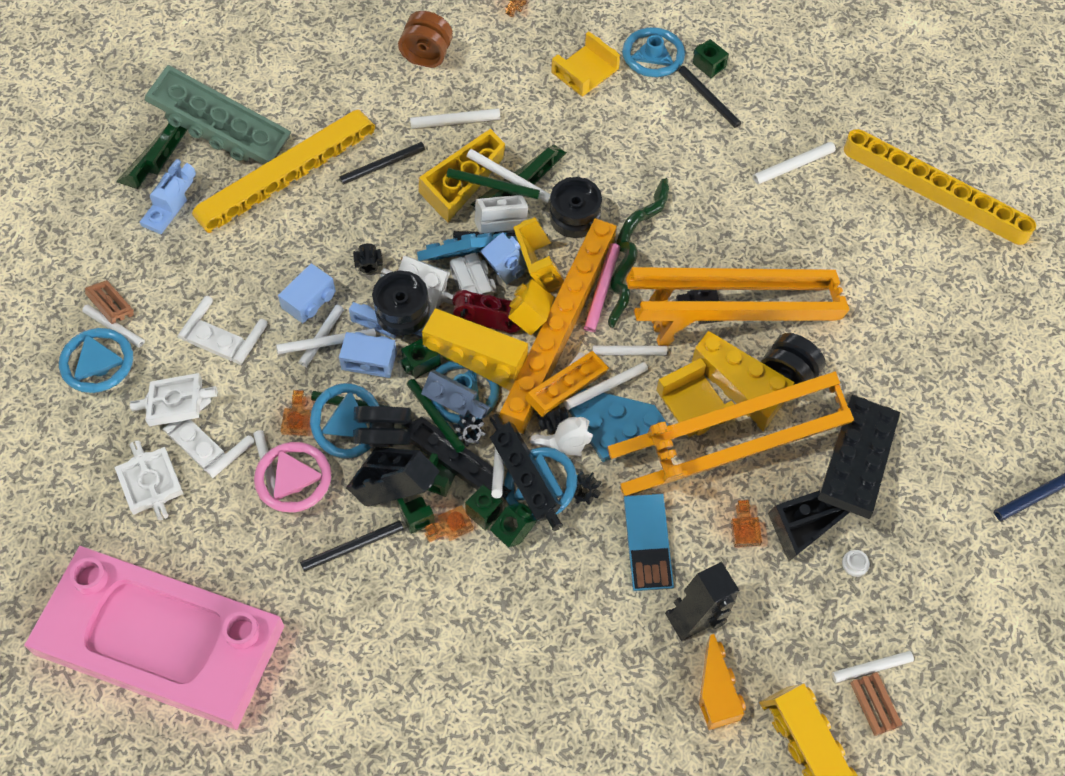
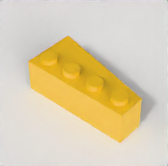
[418,128,505,222]
[422,308,528,391]
[692,331,794,432]
[759,683,858,776]

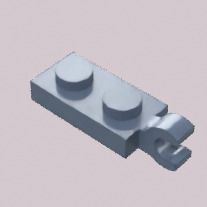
[421,370,490,419]

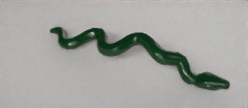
[608,178,669,328]

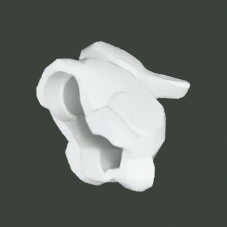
[530,417,593,456]

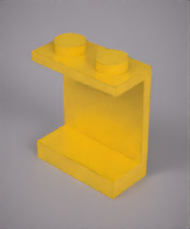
[551,31,620,97]
[513,217,565,293]
[656,358,734,437]

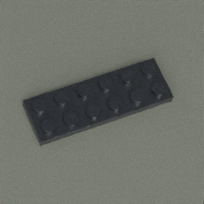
[817,395,900,519]

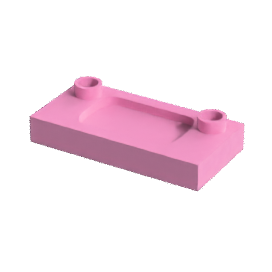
[24,546,285,730]

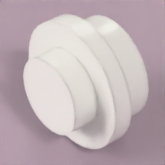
[842,550,870,577]

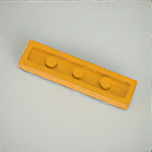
[524,351,609,417]

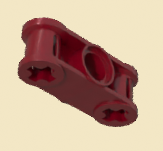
[452,290,521,333]

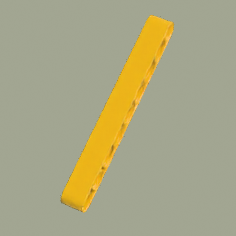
[192,110,375,233]
[844,129,1036,245]

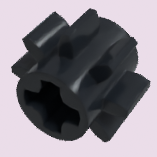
[353,243,383,273]
[537,405,569,435]
[453,413,486,447]
[574,471,602,505]

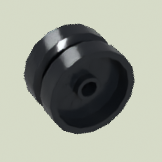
[549,177,602,238]
[372,270,430,336]
[761,333,826,385]
[353,406,411,447]

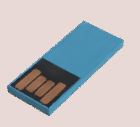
[624,494,674,591]

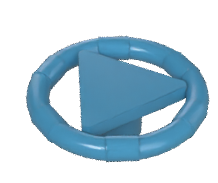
[622,27,686,77]
[58,328,133,393]
[429,361,500,424]
[310,383,379,458]
[504,447,577,516]

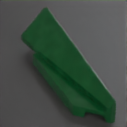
[116,123,187,189]
[470,144,567,208]

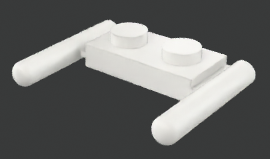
[177,296,268,365]
[163,398,254,478]

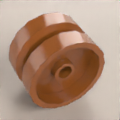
[398,11,453,68]

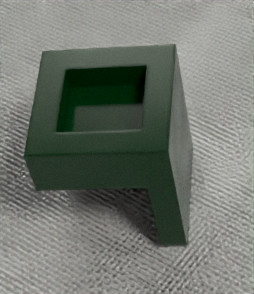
[427,453,456,497]
[397,497,435,534]

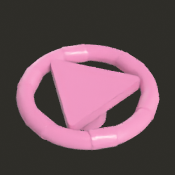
[254,442,331,513]

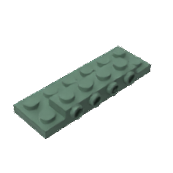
[144,65,291,165]

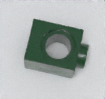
[692,39,729,78]
[400,339,441,379]
[465,485,503,530]
[490,503,538,548]

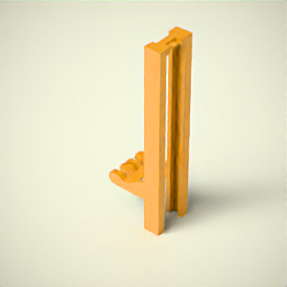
[626,267,850,346]
[607,371,854,497]

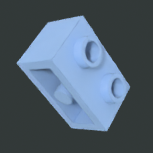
[480,232,527,285]
[278,263,336,324]
[339,332,397,378]

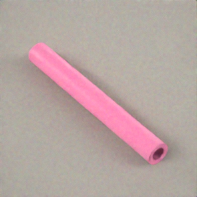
[584,243,621,332]

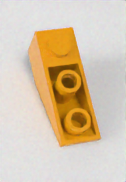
[699,634,746,730]

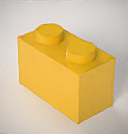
[508,279,554,336]

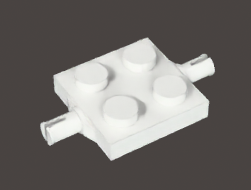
[380,256,454,318]
[130,373,218,427]
[115,441,184,520]

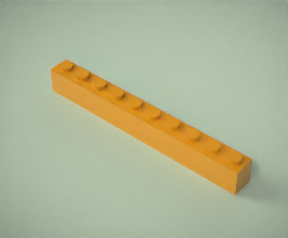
[500,218,617,434]

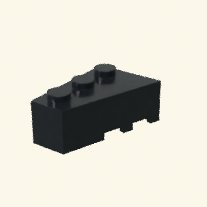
[346,447,440,507]
[768,490,850,561]
[665,562,740,641]

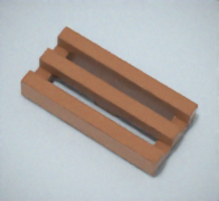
[85,280,134,324]
[850,672,902,736]

